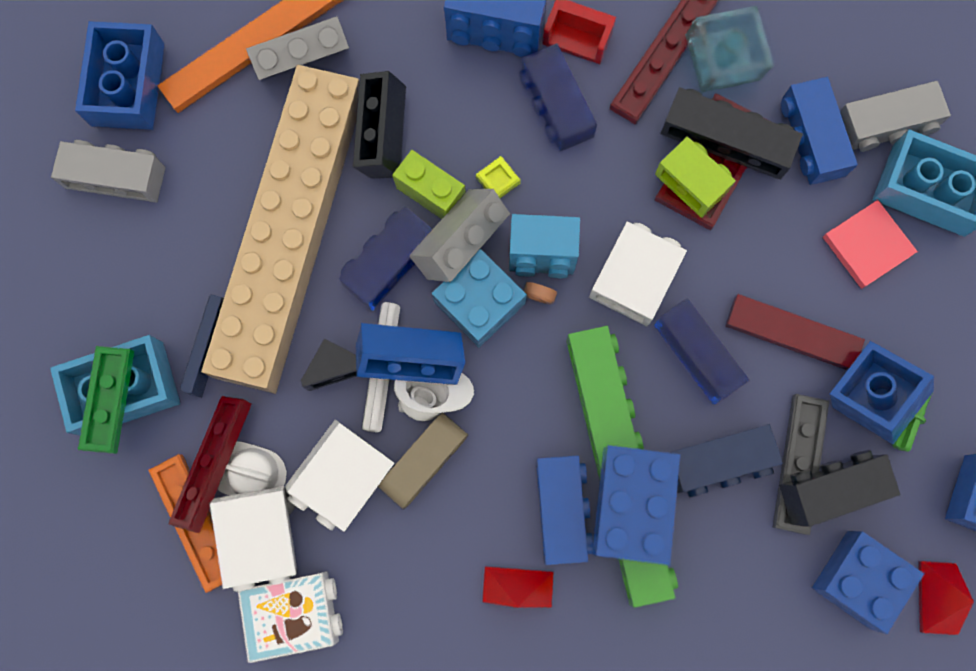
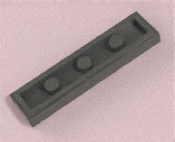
[772,394,829,535]

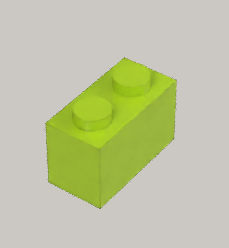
[655,137,735,218]
[393,150,466,219]

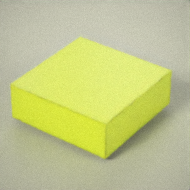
[476,156,521,198]

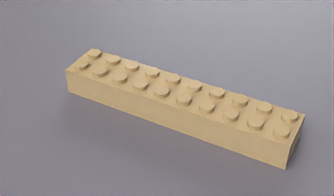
[201,64,360,394]

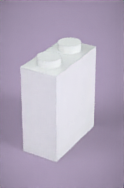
[589,221,687,326]
[285,420,394,531]
[210,486,297,592]

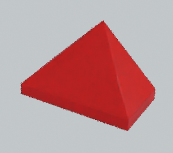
[918,561,974,635]
[482,566,554,608]

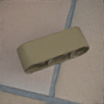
[378,413,469,510]

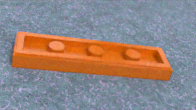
[148,454,223,593]

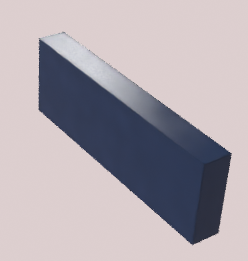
[180,294,224,398]

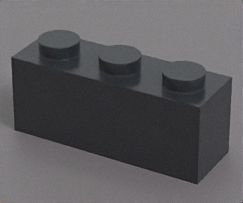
[353,71,406,179]
[779,450,901,527]

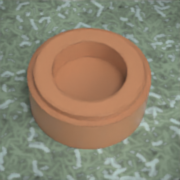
[523,282,557,305]

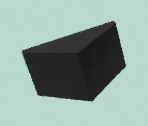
[301,338,357,391]

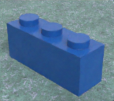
[781,76,858,185]
[355,323,466,385]
[536,456,593,565]

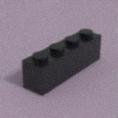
[660,87,803,180]

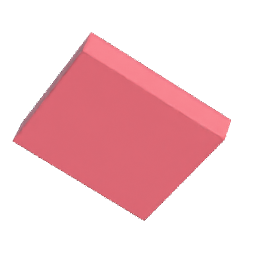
[823,200,918,289]

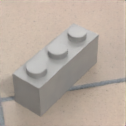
[246,16,349,80]
[840,81,951,152]
[51,140,165,202]
[409,189,510,282]

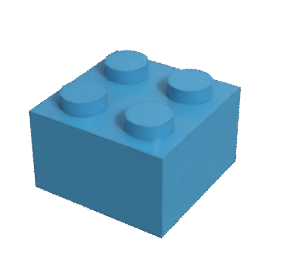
[509,214,580,278]
[431,249,527,348]

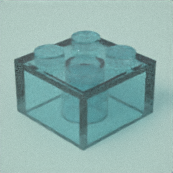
[685,6,774,93]

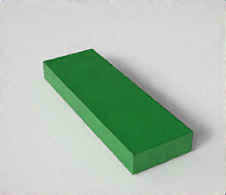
[78,346,134,454]

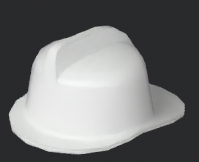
[394,373,474,421]
[217,441,287,495]

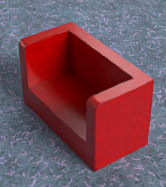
[542,0,616,64]

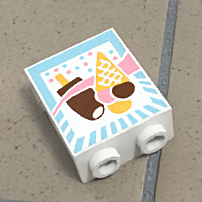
[238,572,343,663]

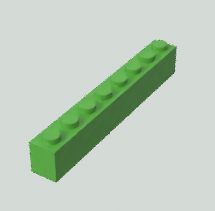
[566,326,678,608]

